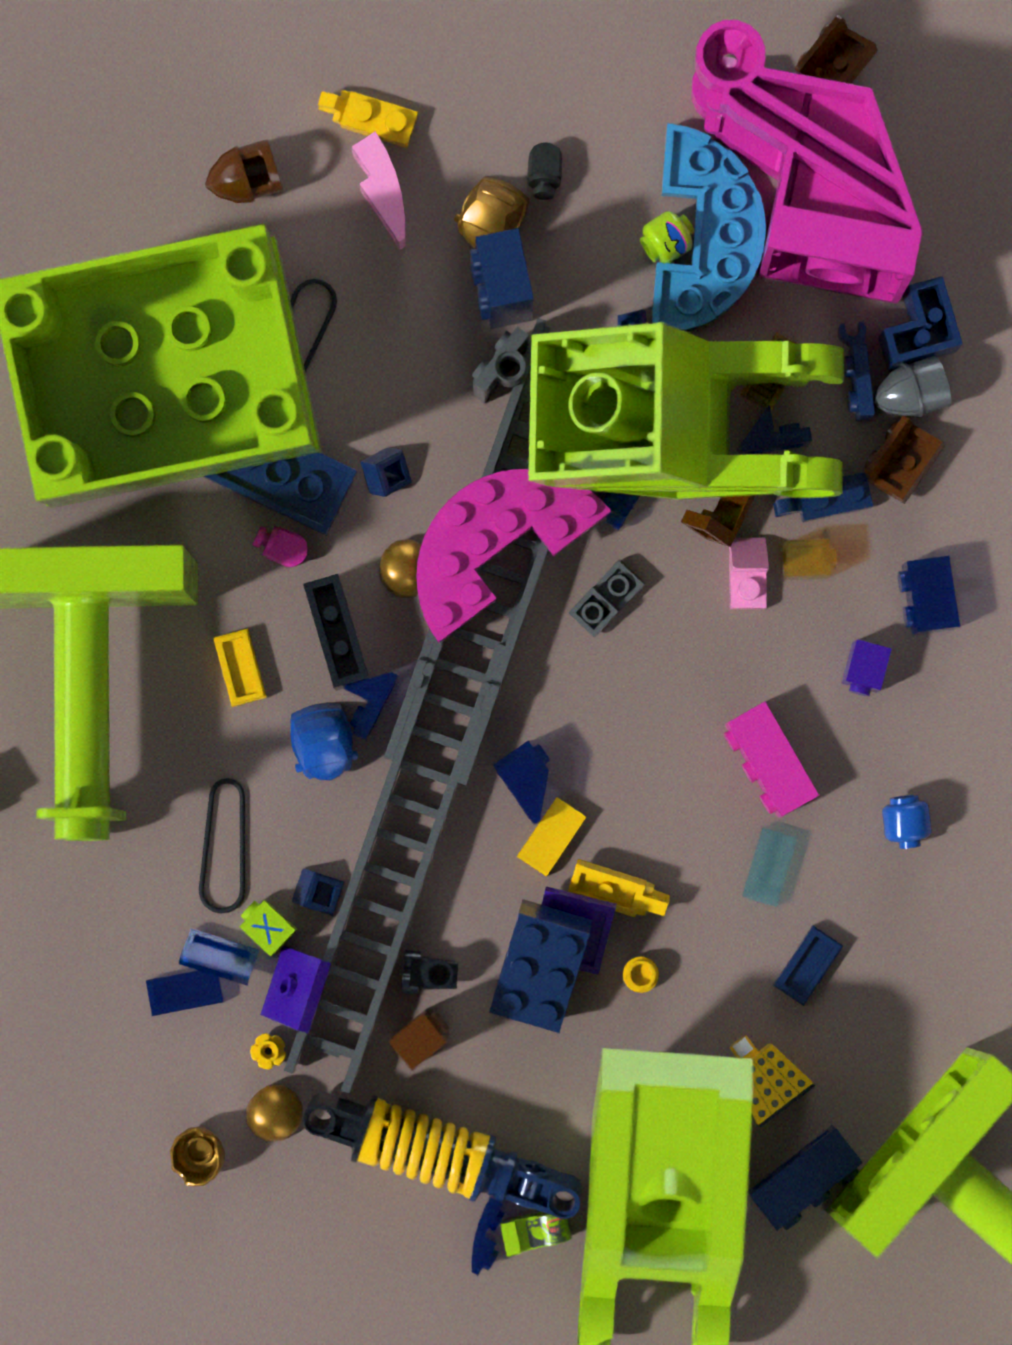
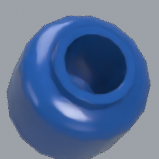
[882,795,932,849]

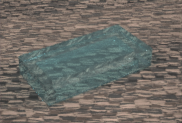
[741,828,797,907]

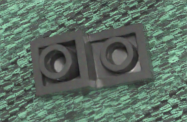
[569,559,646,637]

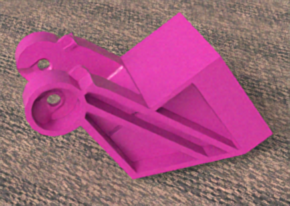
[691,20,922,304]

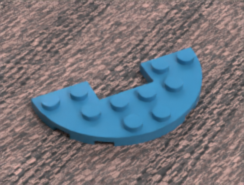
[651,123,766,332]

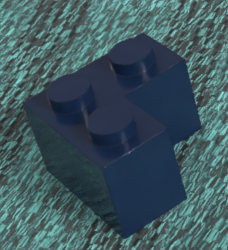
[878,276,963,371]

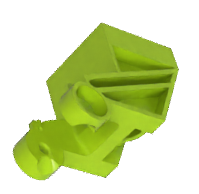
[529,323,844,500]
[577,1048,753,1345]

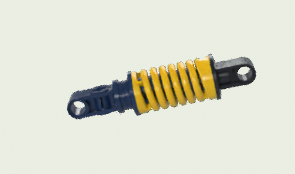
[303,1092,582,1219]

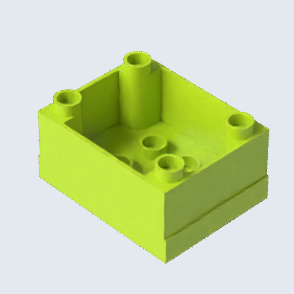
[0,224,322,508]

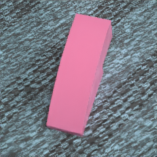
[352,131,406,250]

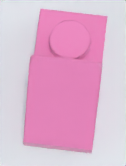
[729,538,769,609]

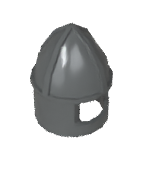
[873,355,952,418]

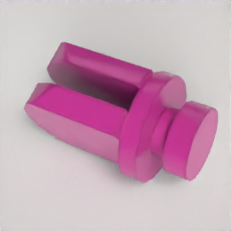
[252,526,308,567]

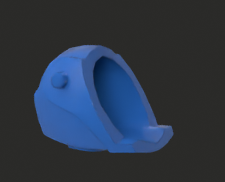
[290,703,359,781]

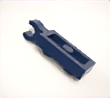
[838,321,875,422]
[773,472,873,523]

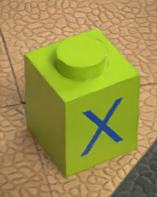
[239,900,298,957]

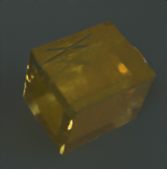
[782,539,836,580]

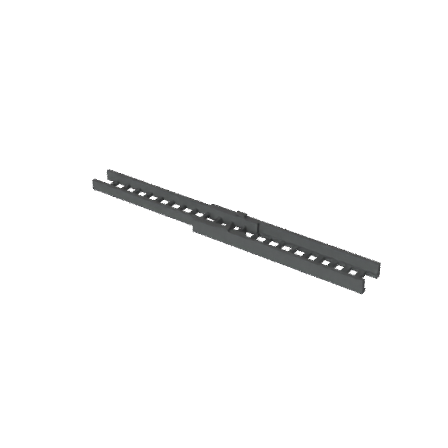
[284,318,550,1093]

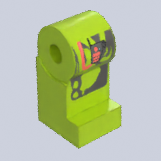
[500,1212,572,1257]

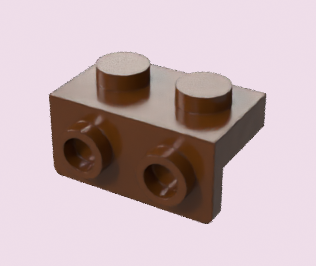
[795,15,878,84]
[864,416,945,504]

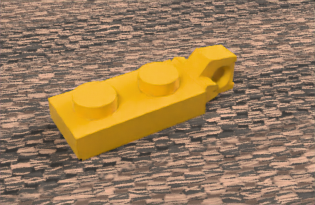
[318,90,418,148]
[567,859,670,917]

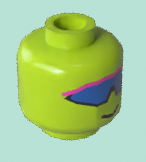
[640,211,695,264]

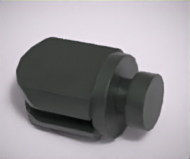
[527,142,562,200]

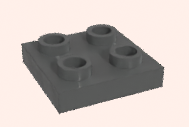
[472,326,529,404]

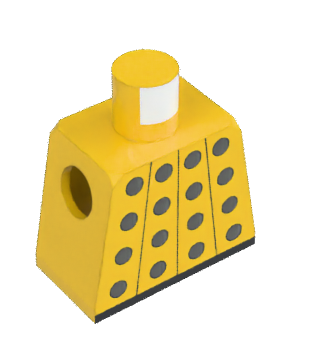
[729,1035,815,1128]

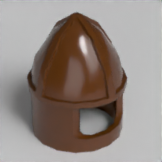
[205,139,283,203]

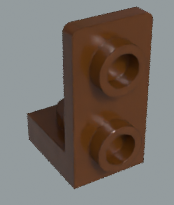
[681,495,756,547]

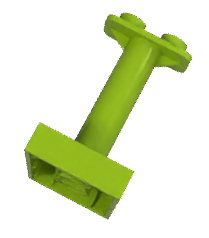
[0,545,198,841]
[825,1047,1012,1265]

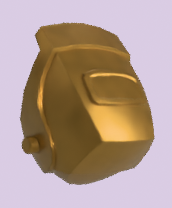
[454,176,530,248]

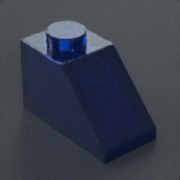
[493,740,551,825]

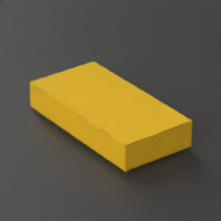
[213,628,267,707]
[516,797,586,877]

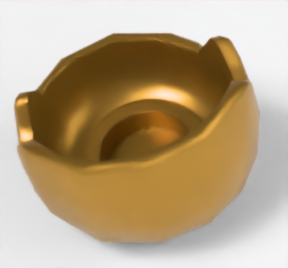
[380,539,422,598]
[247,1085,302,1142]
[170,1127,225,1186]

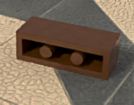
[389,1009,449,1071]

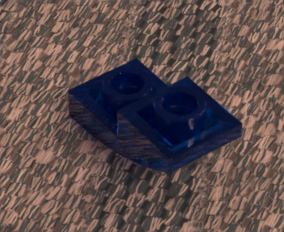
[472,1195,505,1275]

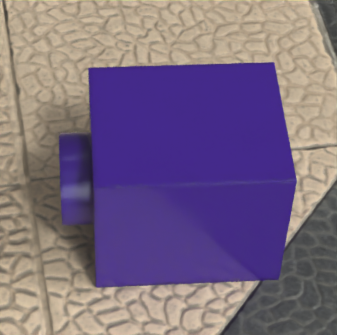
[842,639,892,697]

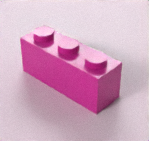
[723,701,819,818]

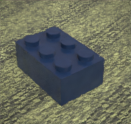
[470,228,534,329]
[489,899,592,1033]

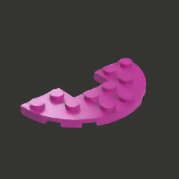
[416,469,611,643]

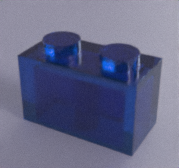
[897,555,960,636]

